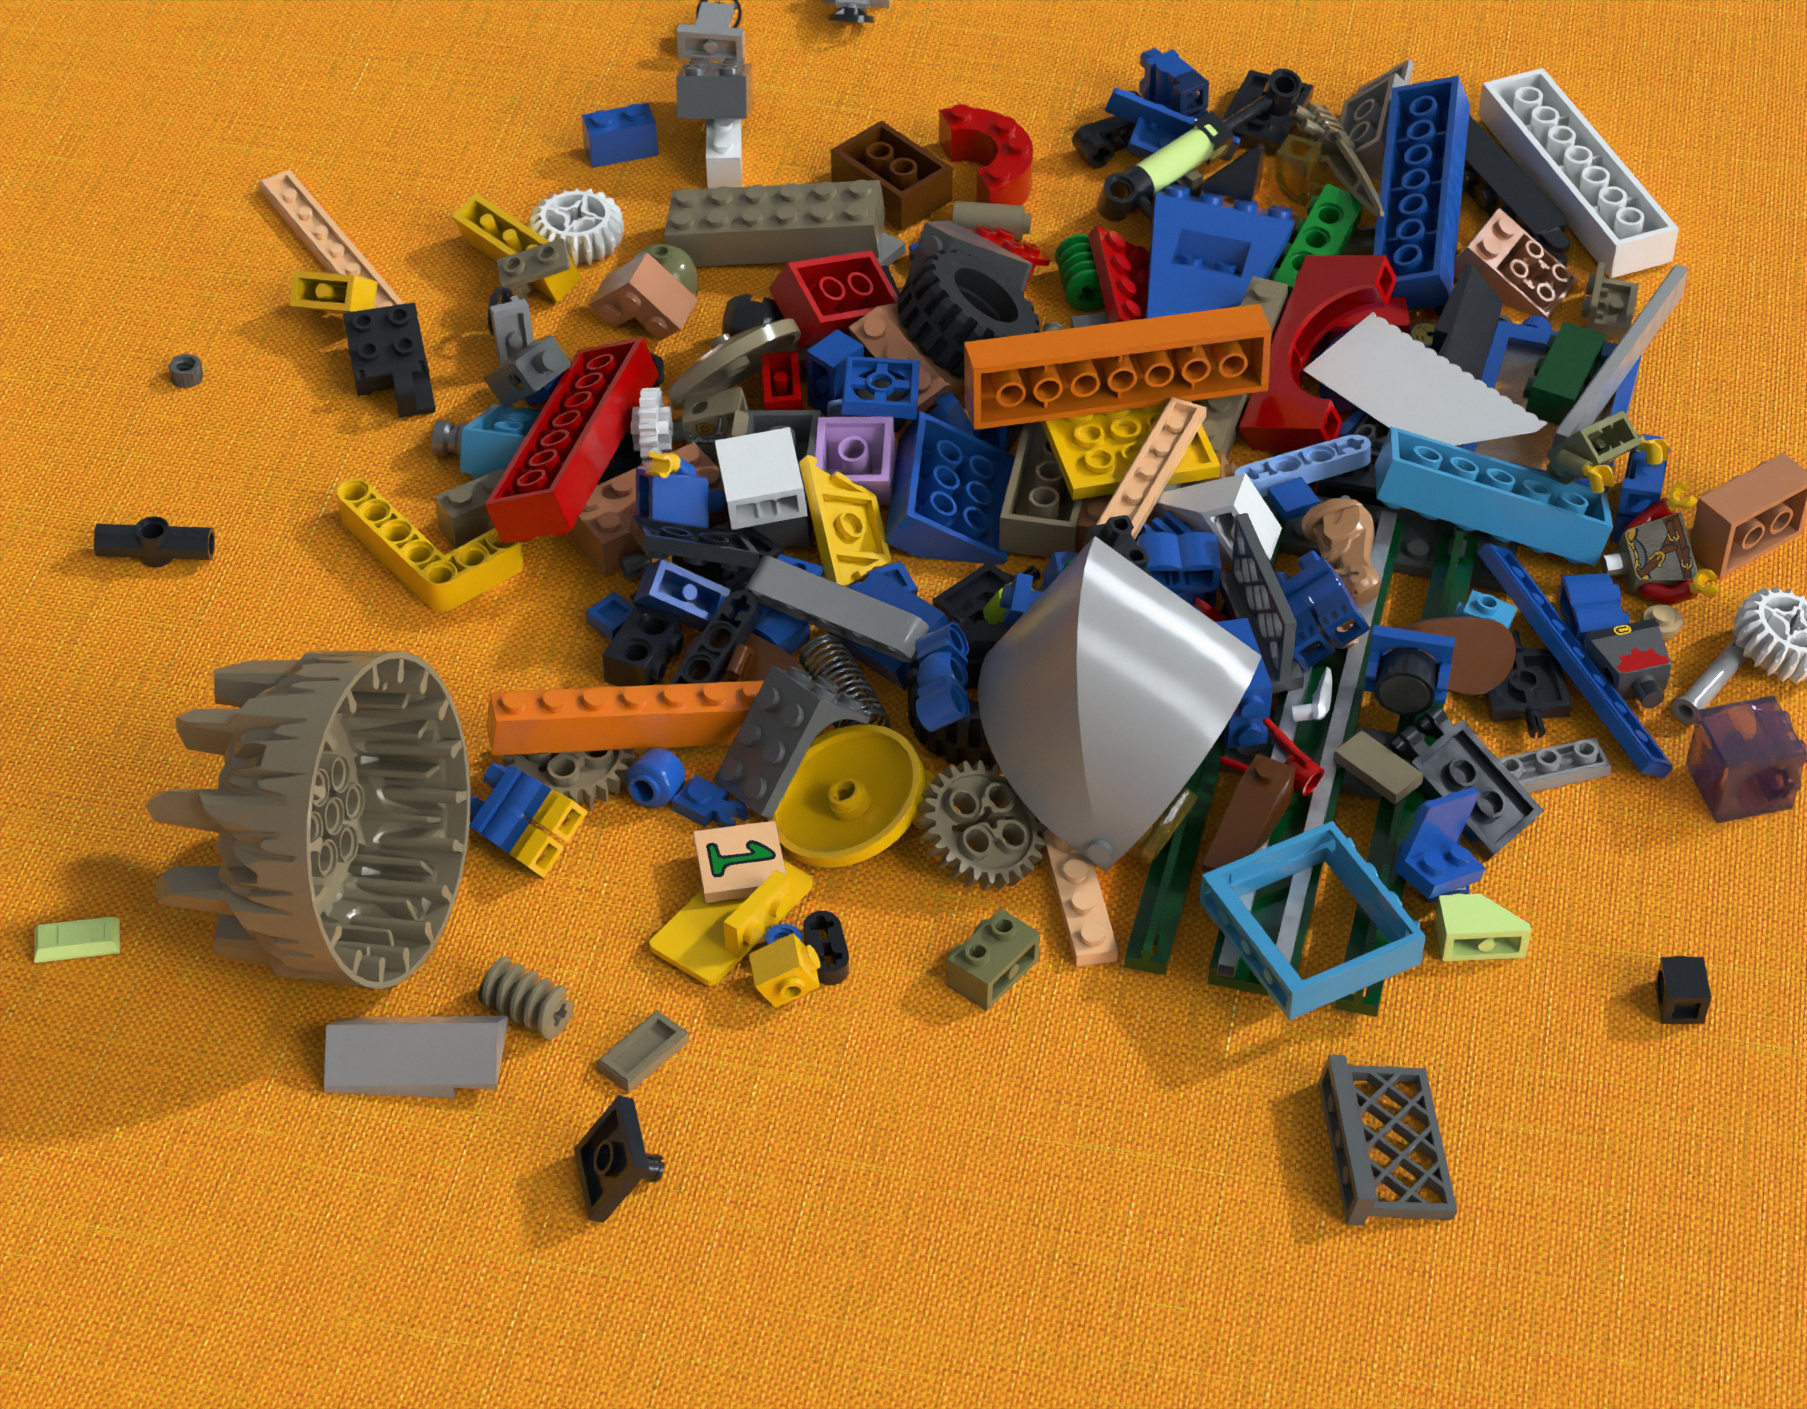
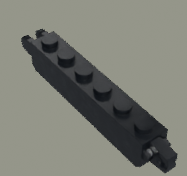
[1462,115,1570,266]

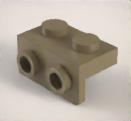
[1581,262,1639,339]

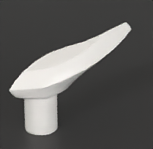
[1292,667,1332,722]

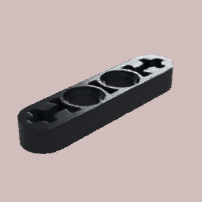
[668,590,762,685]

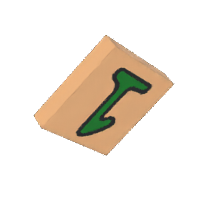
[693,821,786,903]

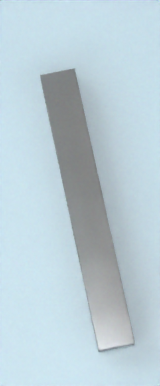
[1552,264,1688,448]

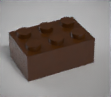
[831,120,952,231]

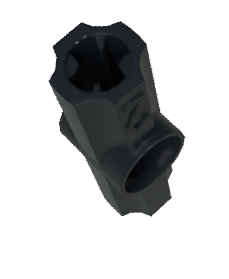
[93,516,215,568]

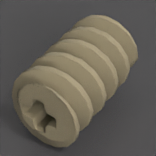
[478,956,574,1040]

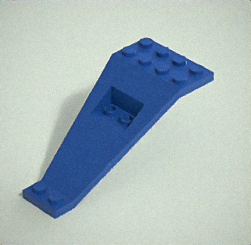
[1145,184,1299,319]

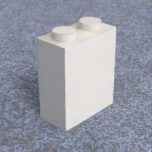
[715,427,808,530]

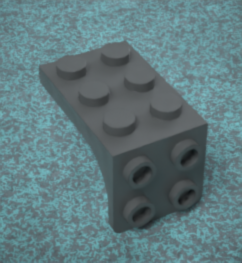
[714,666,871,819]

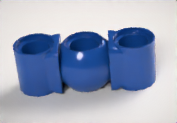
[915,622,970,732]

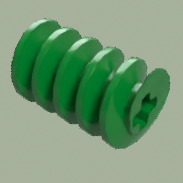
[1055,234,1105,311]

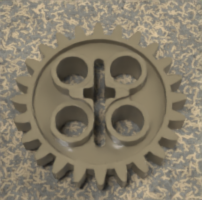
[503,749,634,809]
[917,760,1047,891]

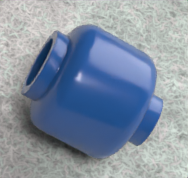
[625,748,686,808]

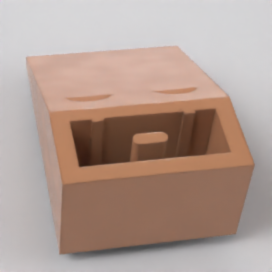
[1454,208,1578,319]

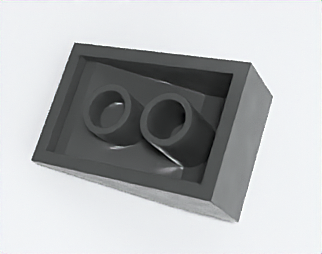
[904,220,1033,292]

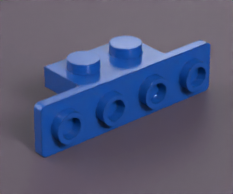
[1104,88,1241,161]

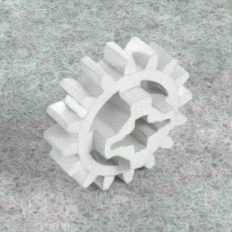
[631,388,674,465]

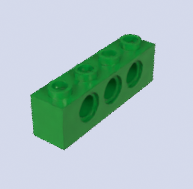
[1268,183,1364,299]

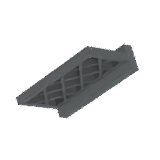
[1219,513,1304,694]
[1318,1055,1458,1226]

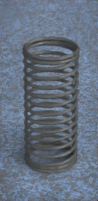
[799,634,890,729]

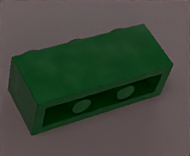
[1523,322,1606,426]

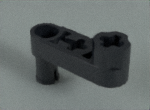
[1072,91,1140,169]

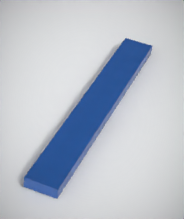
[1477,544,1673,778]

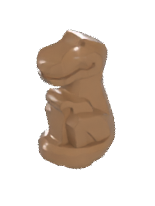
[1301,498,1381,609]

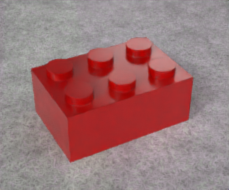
[768,250,899,348]

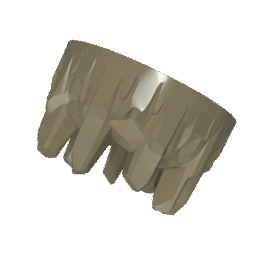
[145,651,471,989]

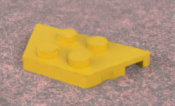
[799,455,892,587]

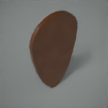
[1390,616,1516,695]
[681,631,807,682]

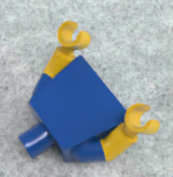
[636,451,725,563]

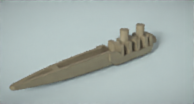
[1290,101,1384,217]

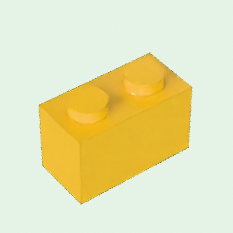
[289,270,378,314]

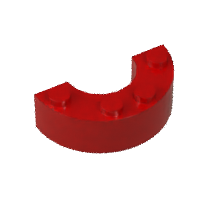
[939,104,1033,205]

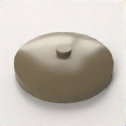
[666,319,801,410]

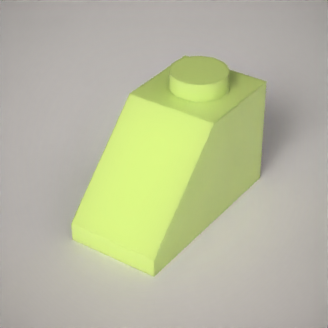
[1434,894,1531,962]

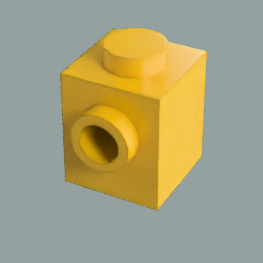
[749,933,820,1008]

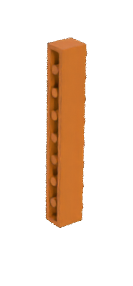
[486,681,764,756]

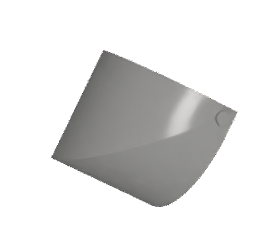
[978,536,1262,872]

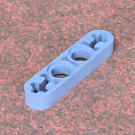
[1234,435,1371,497]

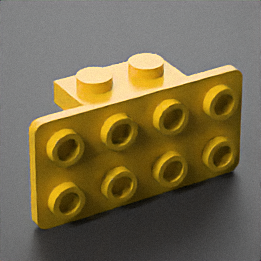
[649,860,813,986]

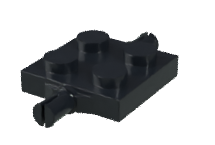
[933,562,1041,625]
[1484,629,1572,739]

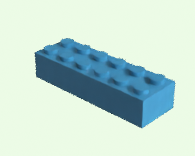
[1375,426,1613,566]

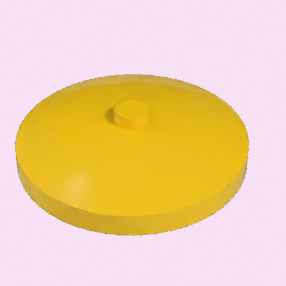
[768,724,926,868]

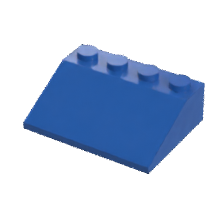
[885,411,1016,565]

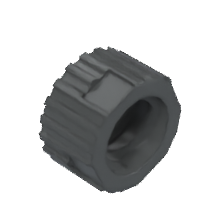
[168,354,204,388]

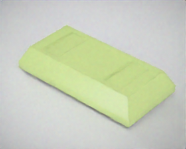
[34,917,120,963]

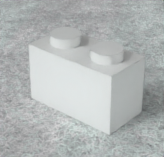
[706,119,742,189]

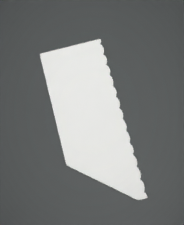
[1303,312,1547,446]

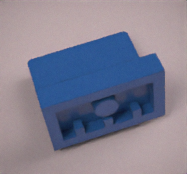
[1393,787,1486,899]

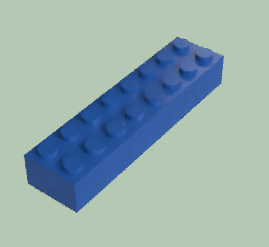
[1373,75,1470,311]

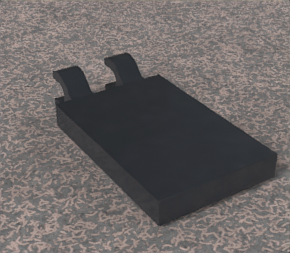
[1389,704,1544,861]

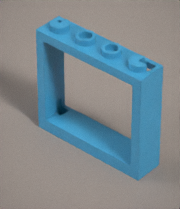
[1200,821,1426,1020]

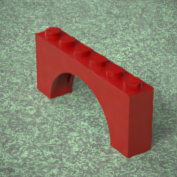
[1239,255,1397,451]

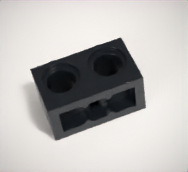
[602,603,685,687]

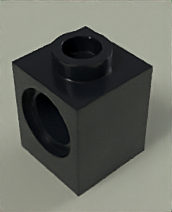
[1655,956,1711,1024]

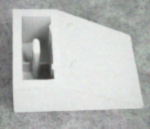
[1153,473,1282,566]

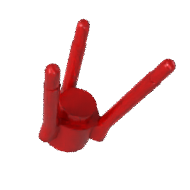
[1219,717,1325,796]

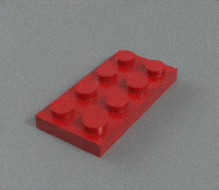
[1088,225,1150,323]

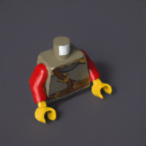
[1601,483,1719,606]

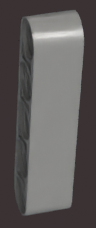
[744,556,929,663]

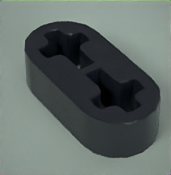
[803,911,849,985]

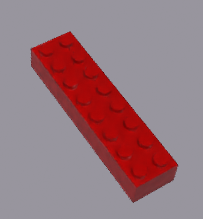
[484,337,659,543]

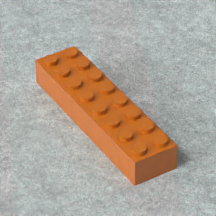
[964,304,1272,430]

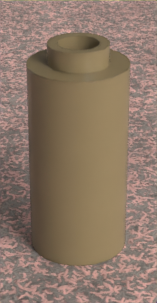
[953,201,1031,241]

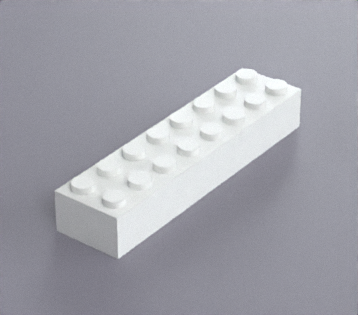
[1478,68,1679,279]

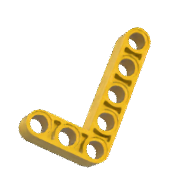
[337,479,524,612]

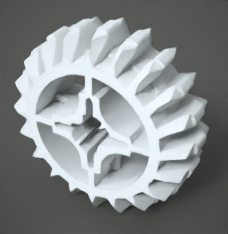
[529,188,624,267]
[1732,586,1807,684]

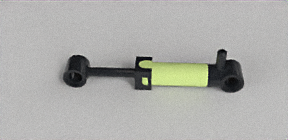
[1096,69,1302,223]

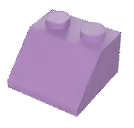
[815,417,895,505]

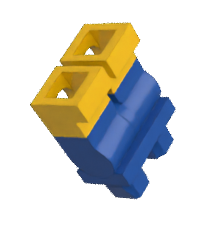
[469,763,588,878]

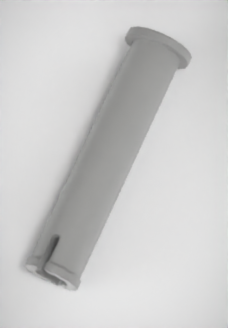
[1671,636,1748,725]

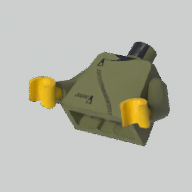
[1547,410,1669,493]

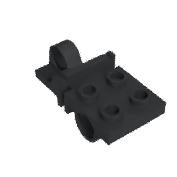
[343,302,436,418]

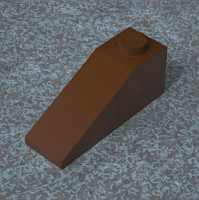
[1202,753,1295,872]

